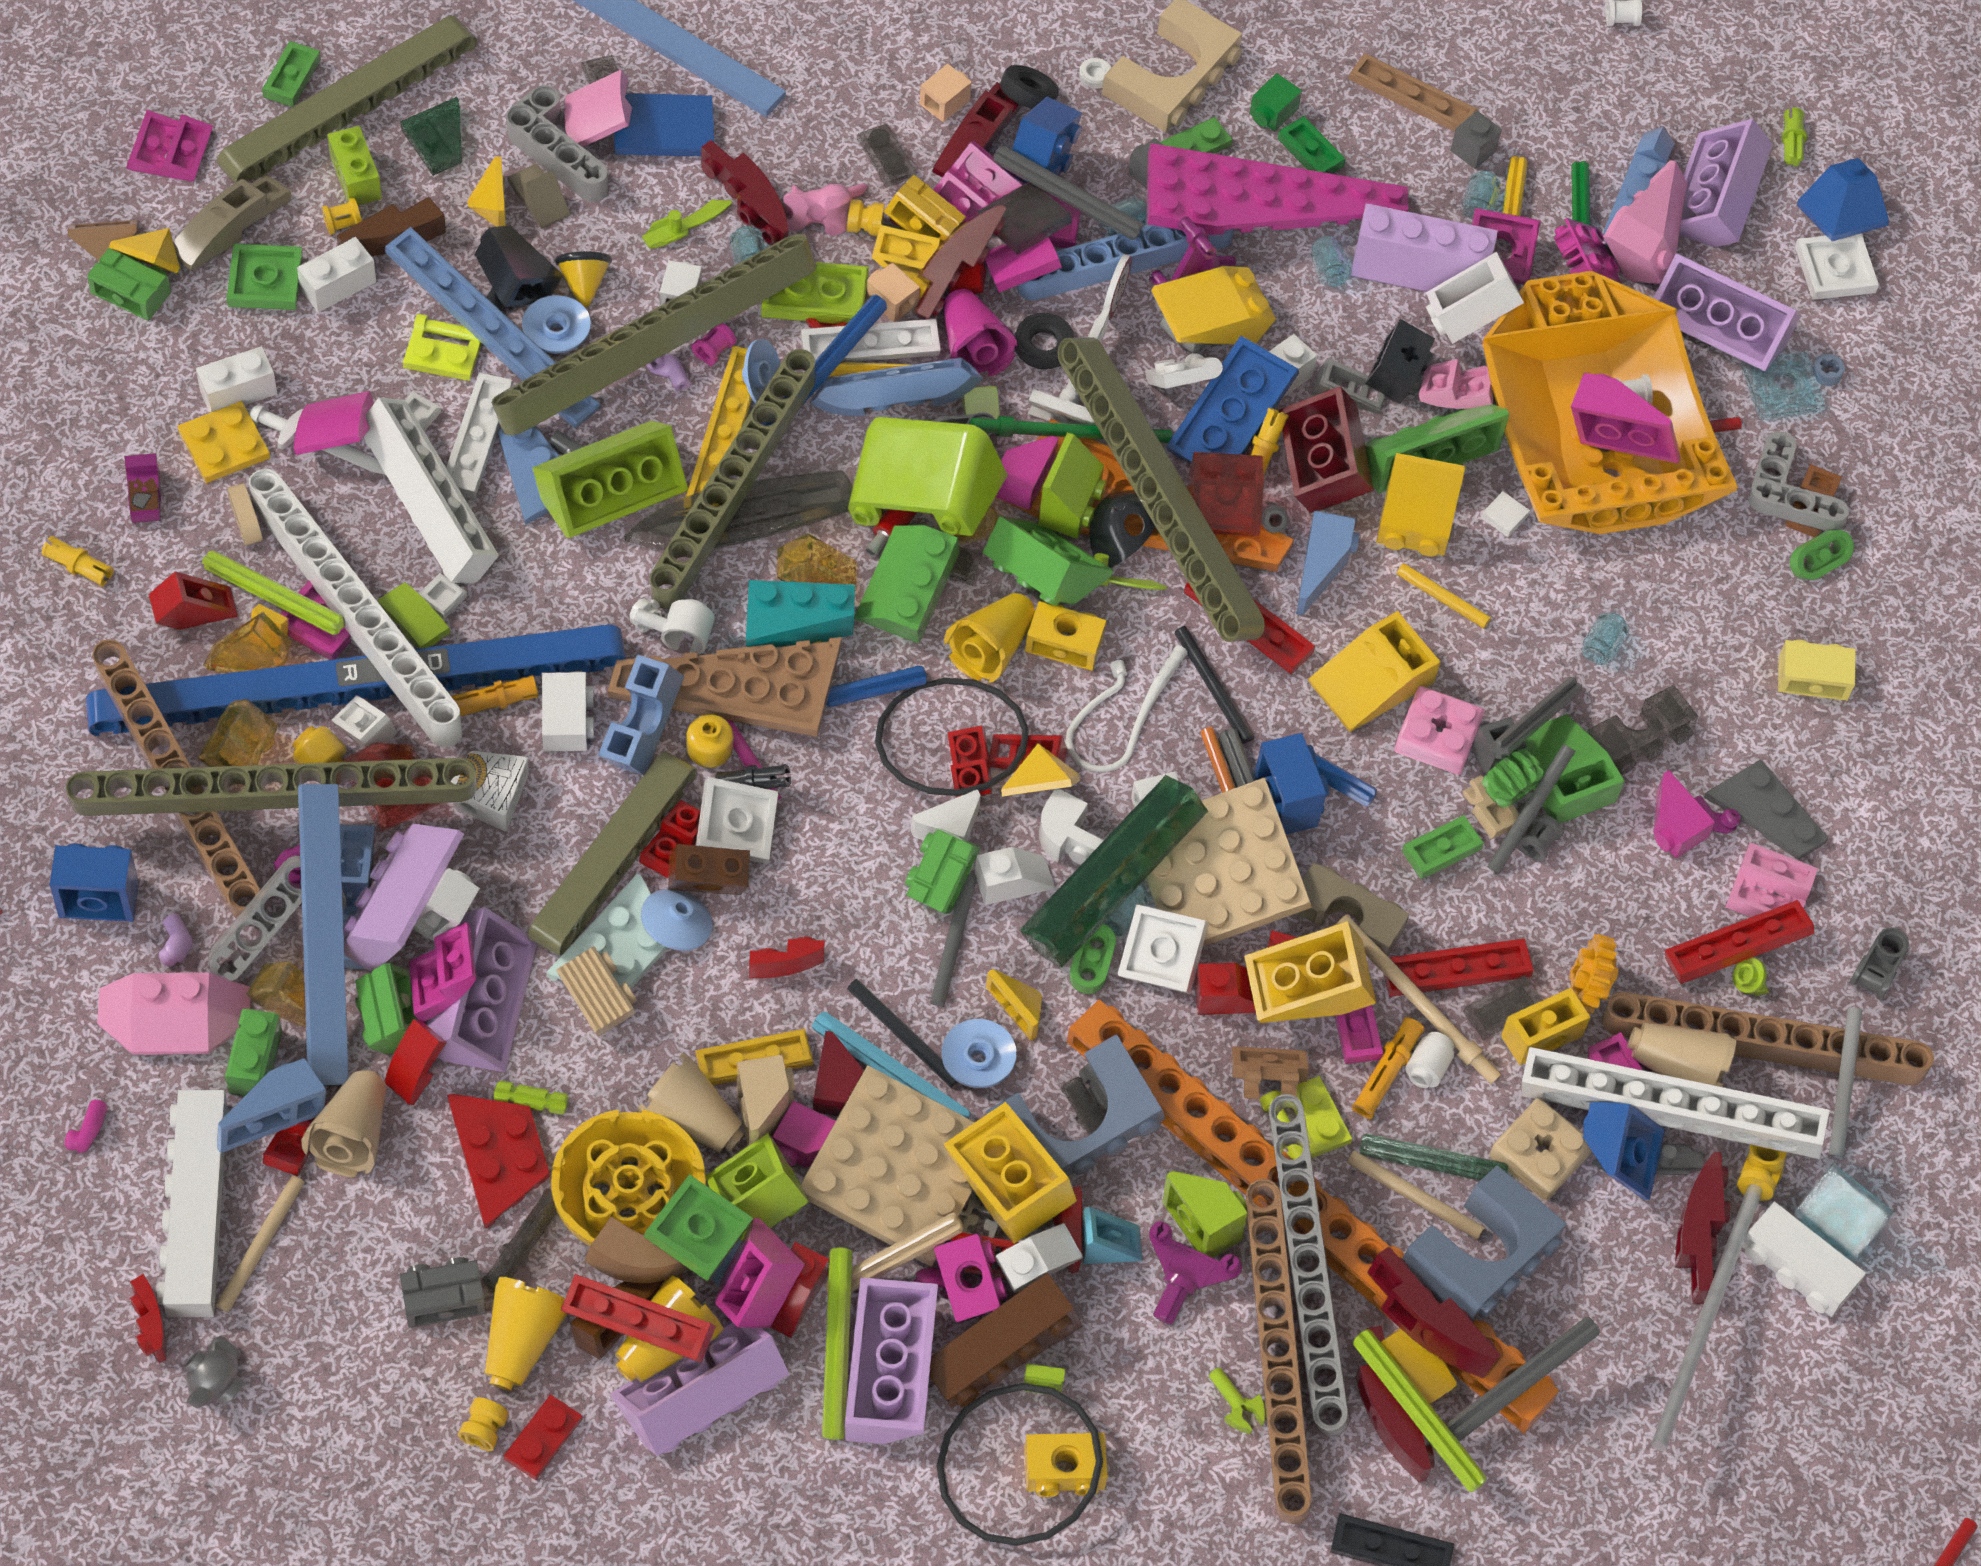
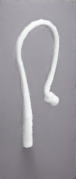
[1065,645,1188,773]

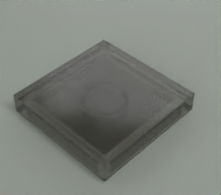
[977,182,1072,254]

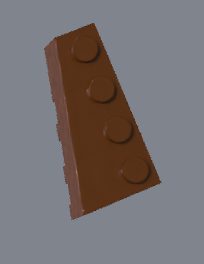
[929,1272,1083,1408]

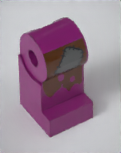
[124,453,161,523]

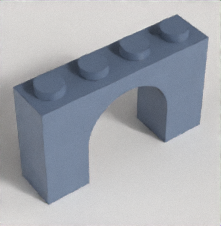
[986,1034,1166,1176]
[1402,1165,1567,1323]

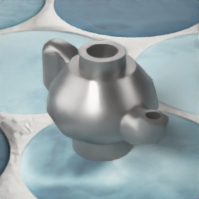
[184,1336,244,1408]

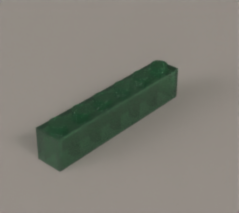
[1019,775,1208,968]

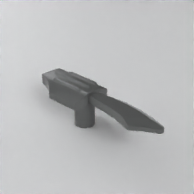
[1592,1144,1703,1175]

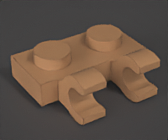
[1231,1046,1309,1099]

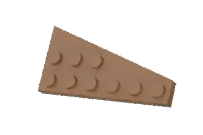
[607,637,842,737]

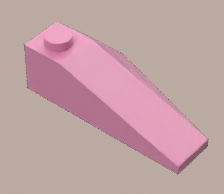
[1603,160,1687,284]

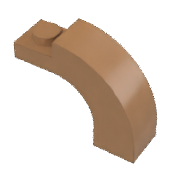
[584,1217,688,1283]

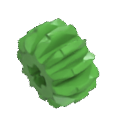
[1482,749,1545,808]

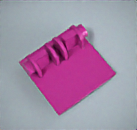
[1554,218,1622,284]

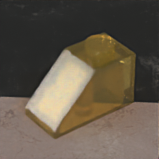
[777,533,856,591]
[203,612,292,673]
[246,961,306,1028]

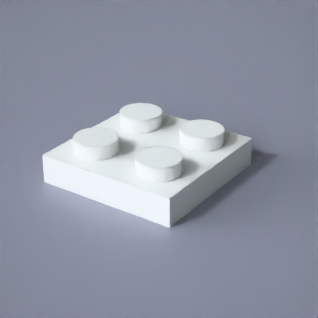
[1795,233,1879,300]
[696,777,778,864]
[1118,904,1209,994]

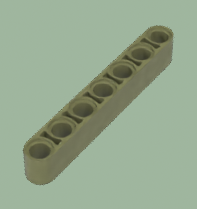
[527,751,697,956]

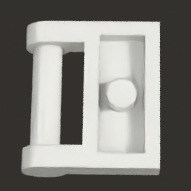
[1145,353,1222,389]

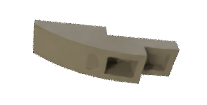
[173,175,291,271]

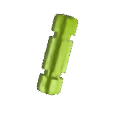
[494,1081,569,1115]

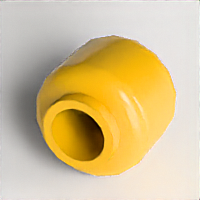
[686,714,733,768]
[292,726,347,764]

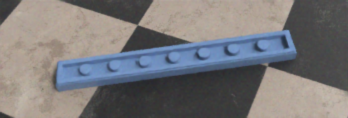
[573,0,786,117]
[385,227,601,429]
[298,784,349,1086]

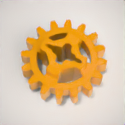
[1569,934,1619,1014]

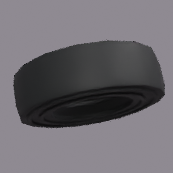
[1000,65,1059,109]
[1014,313,1074,369]

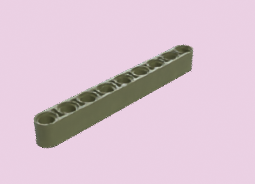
[217,15,477,183]
[650,349,816,609]

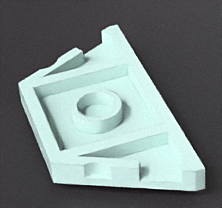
[547,873,668,990]

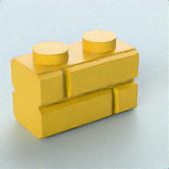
[884,175,966,241]

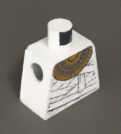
[451,751,529,831]

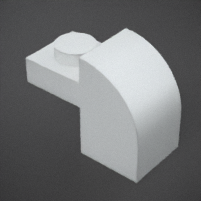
[1039,788,1106,868]

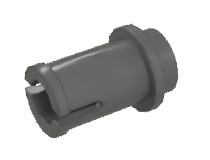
[1259,502,1288,533]

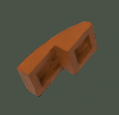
[1785,464,1842,537]

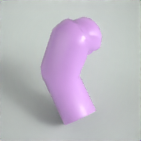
[646,354,691,392]
[159,913,193,967]

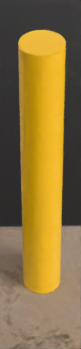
[1396,563,1491,629]

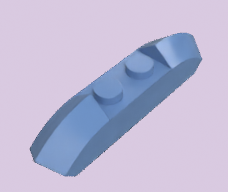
[1603,126,1675,246]
[810,358,983,416]

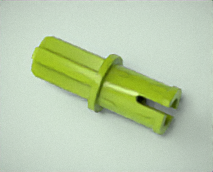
[1781,107,1807,167]

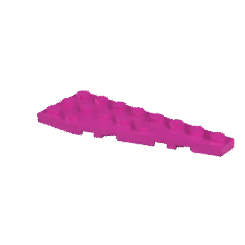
[1147,143,1408,235]

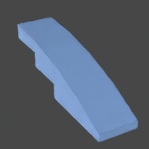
[340,825,375,969]

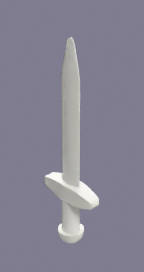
[250,405,385,474]

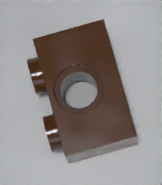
[668,844,750,895]

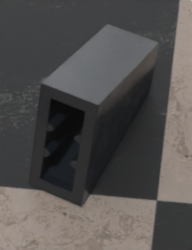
[474,225,563,307]

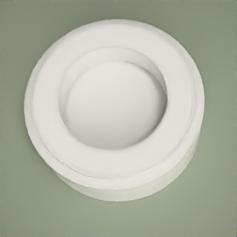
[1079,58,1111,89]

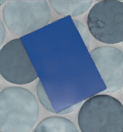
[614,93,714,156]

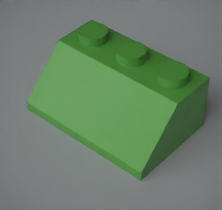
[983,515,1114,606]
[854,525,960,643]

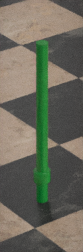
[970,416,1172,443]

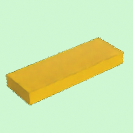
[695,1028,813,1085]

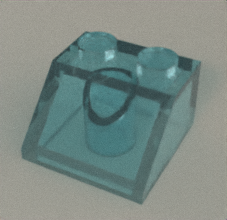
[1794,1163,1894,1264]

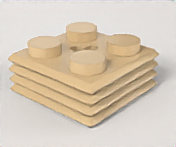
[1490,1098,1592,1201]

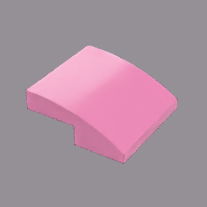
[564,69,632,147]
[1419,359,1494,409]
[1725,842,1818,917]

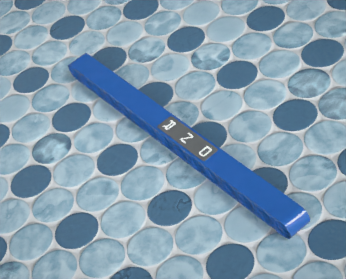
[86,625,626,736]

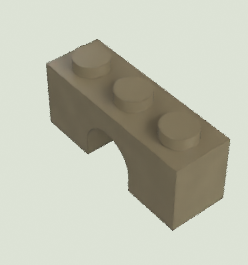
[1296,862,1410,956]

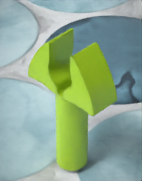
[1209,1368,1265,1434]

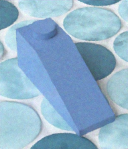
[1296,511,1360,615]
[217,1058,326,1154]

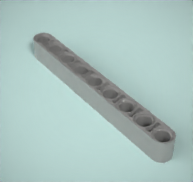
[1269,1094,1349,1436]

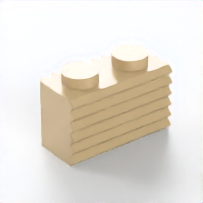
[556,946,637,1037]

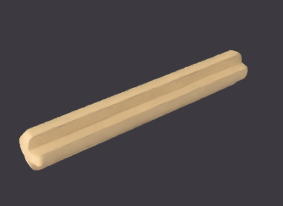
[825,1213,964,1293]

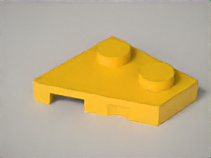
[872,225,944,300]

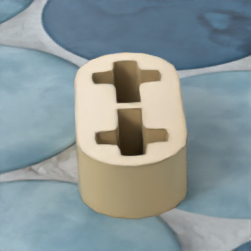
[227,483,263,546]

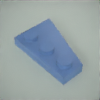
[498,426,559,525]

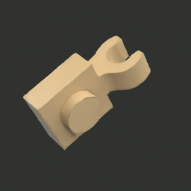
[1463,775,1519,839]

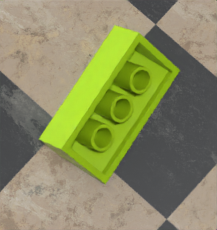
[532,421,688,538]

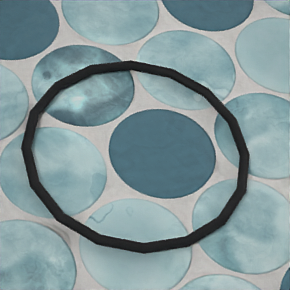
[875,677,1029,796]
[936,1383,1103,1546]

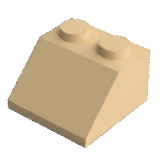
[737,1055,795,1147]

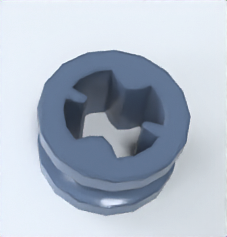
[1812,354,1845,386]

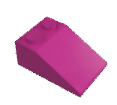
[1571,373,1681,463]

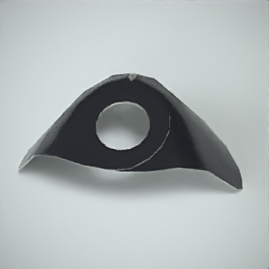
[1089,490,1155,568]

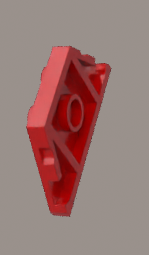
[447,1094,550,1229]

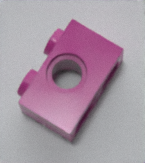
[934,1234,1008,1323]

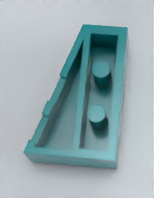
[746,580,855,647]

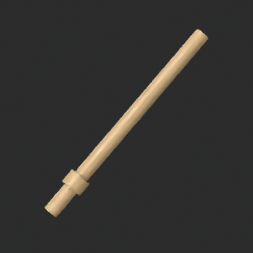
[1336,914,1501,1085]

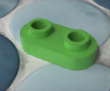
[1790,530,1854,580]
[1069,923,1116,994]

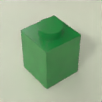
[1249,73,1302,132]

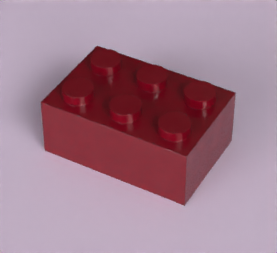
[1278,386,1374,513]

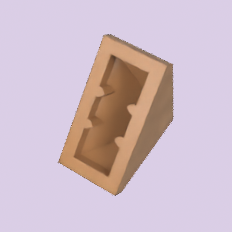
[67,219,139,261]

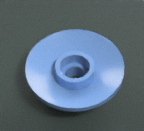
[522,295,591,354]
[742,339,781,404]
[641,889,713,951]
[941,1019,1016,1088]

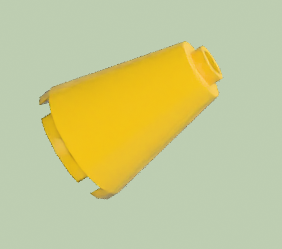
[944,593,1035,683]
[615,1275,724,1382]
[484,1277,567,1391]

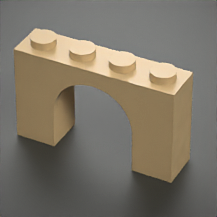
[1102,0,1242,133]

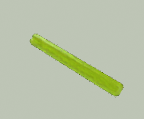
[202,550,345,635]
[822,1247,852,1440]
[1353,1329,1487,1492]

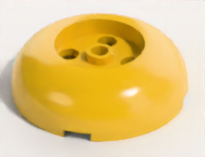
[551,1110,705,1247]

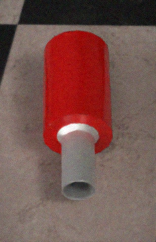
[866,509,917,557]

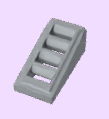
[1311,358,1386,414]

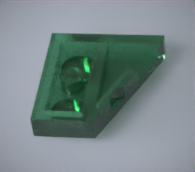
[400,97,462,176]

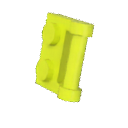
[403,314,482,381]
[1259,1076,1352,1160]

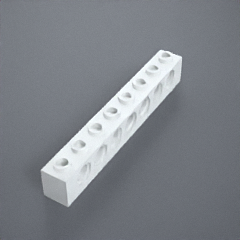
[1522,1047,1830,1159]

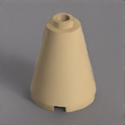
[1627,1023,1736,1087]
[637,1052,744,1153]
[301,1070,386,1177]

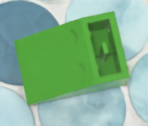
[1525,714,1624,824]

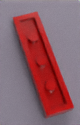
[1184,583,1315,675]
[1664,900,1815,984]
[1383,938,1534,997]
[561,1274,716,1363]

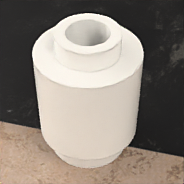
[1405,1032,1455,1088]

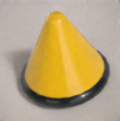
[554,251,612,308]

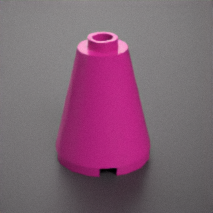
[943,289,1017,377]

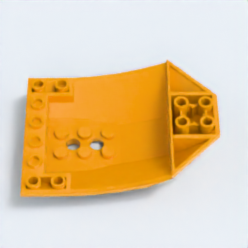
[1483,271,1738,534]

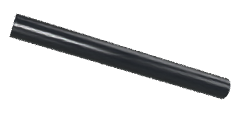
[1175,626,1254,744]
[847,979,958,1088]

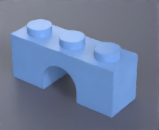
[598,655,684,776]

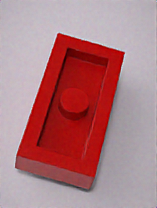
[503,1394,583,1481]

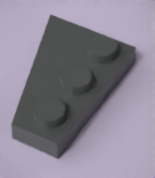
[1704,759,1828,860]

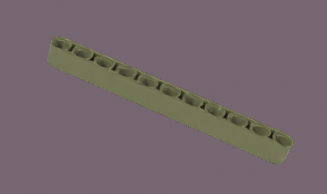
[491,234,817,436]
[1058,337,1265,642]
[66,758,477,816]

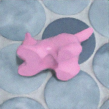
[782,183,867,236]

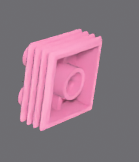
[1394,686,1485,775]

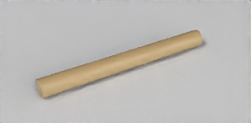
[1347,1150,1485,1240]
[215,1175,305,1313]

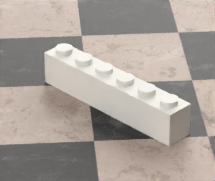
[364,398,499,584]
[157,1090,228,1317]

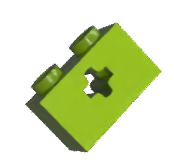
[327,126,382,205]

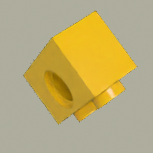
[1025,601,1107,671]
[1501,988,1590,1066]
[1024,1433,1108,1497]

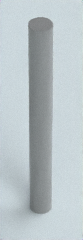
[1829,1007,1863,1157]

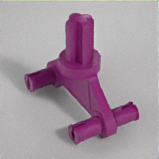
[1149,216,1237,285]
[1149,1221,1242,1325]

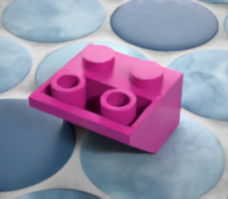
[715,1218,805,1328]

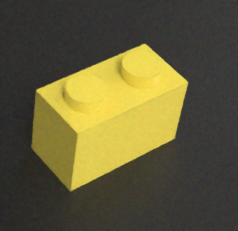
[1778,640,1856,701]

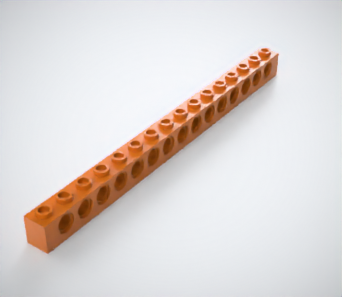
[1067,999,1559,1434]

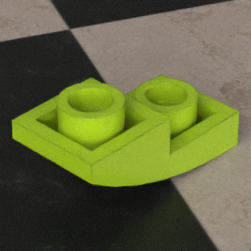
[377,582,451,649]

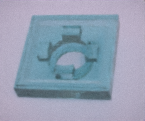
[1740,352,1826,421]

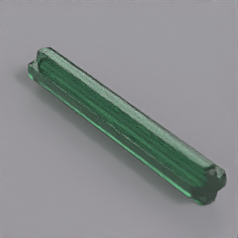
[1359,1133,1508,1180]

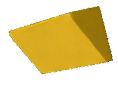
[1381,1328,1457,1404]

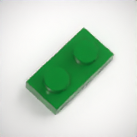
[1277,116,1346,174]

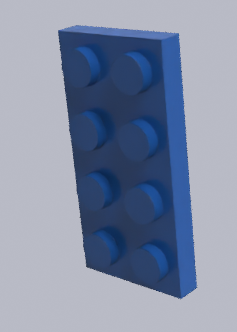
[1166,336,1299,485]

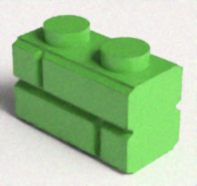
[87,248,171,321]
[905,828,981,914]
[355,963,419,1055]
[225,1009,283,1096]

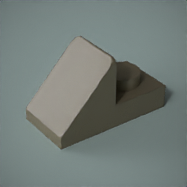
[508,163,570,229]

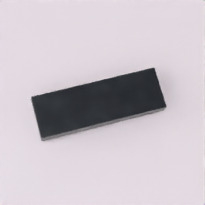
[1330,1513,1454,1566]

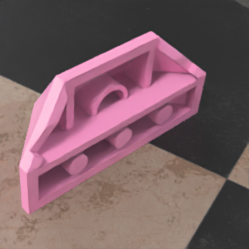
[97,973,252,1055]

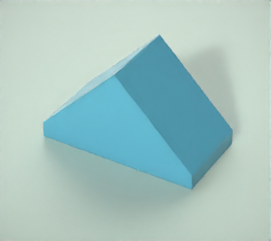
[1082,1207,1143,1264]

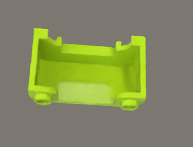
[848,417,1008,536]

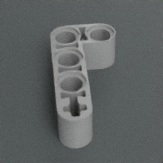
[506,85,608,202]
[208,856,346,981]

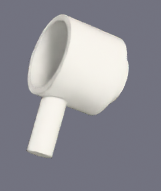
[634,599,715,655]

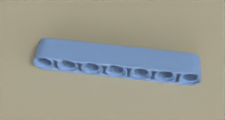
[1017,225,1234,300]

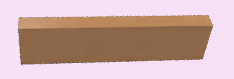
[1348,53,1478,132]

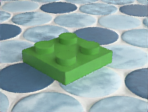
[226,244,303,310]
[644,1174,753,1281]

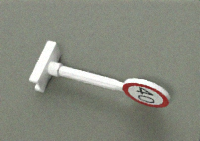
[1028,254,1132,425]

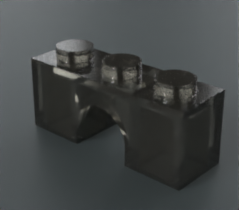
[1587,684,1699,775]

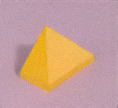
[467,156,506,227]
[109,228,180,273]
[1001,744,1080,796]
[986,969,1042,1041]

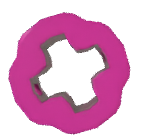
[691,323,737,366]

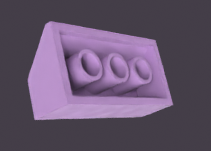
[1679,118,1773,247]
[1350,203,1498,292]
[1654,253,1802,372]
[343,824,464,973]
[427,907,537,1072]
[845,1277,938,1444]
[610,1320,789,1456]

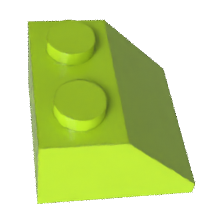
[1038,432,1107,538]
[705,1133,808,1241]
[1162,1171,1247,1258]

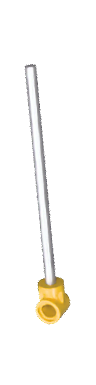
[1651,1144,1787,1451]

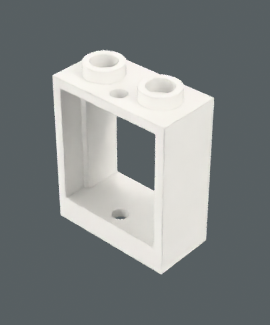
[1426,252,1524,344]

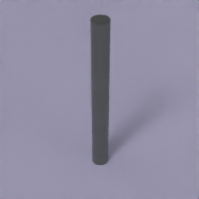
[1487,744,1576,874]
[930,874,977,1007]

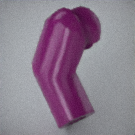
[1694,795,1741,834]

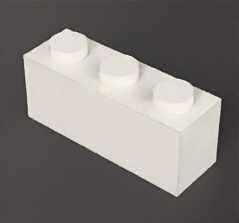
[1742,1201,1866,1317]

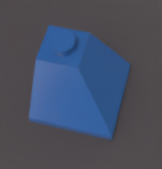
[1797,158,1889,241]
[1583,1102,1665,1200]

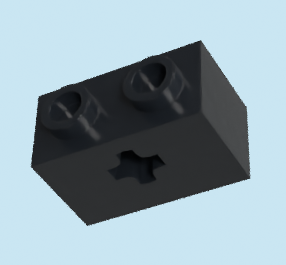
[1365,319,1435,404]

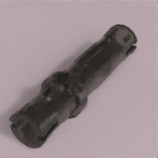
[482,1188,558,1292]

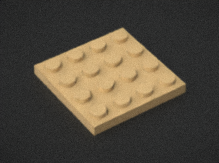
[1129,778,1312,947]
[800,1065,975,1267]

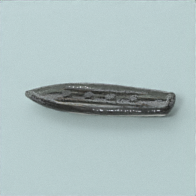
[624,470,853,550]

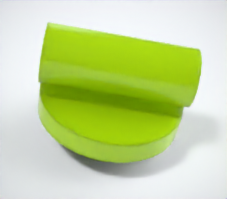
[1733,957,1769,996]

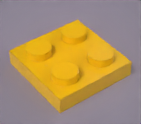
[177,401,270,484]

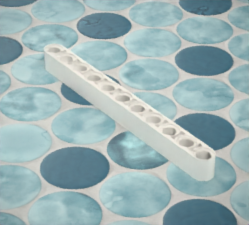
[249,469,462,747]

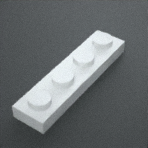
[800,319,940,362]
[446,373,513,499]

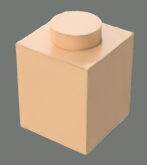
[919,63,972,122]
[866,263,920,322]

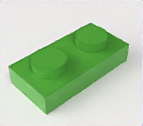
[262,41,321,107]
[1160,117,1232,154]
[1402,815,1484,879]

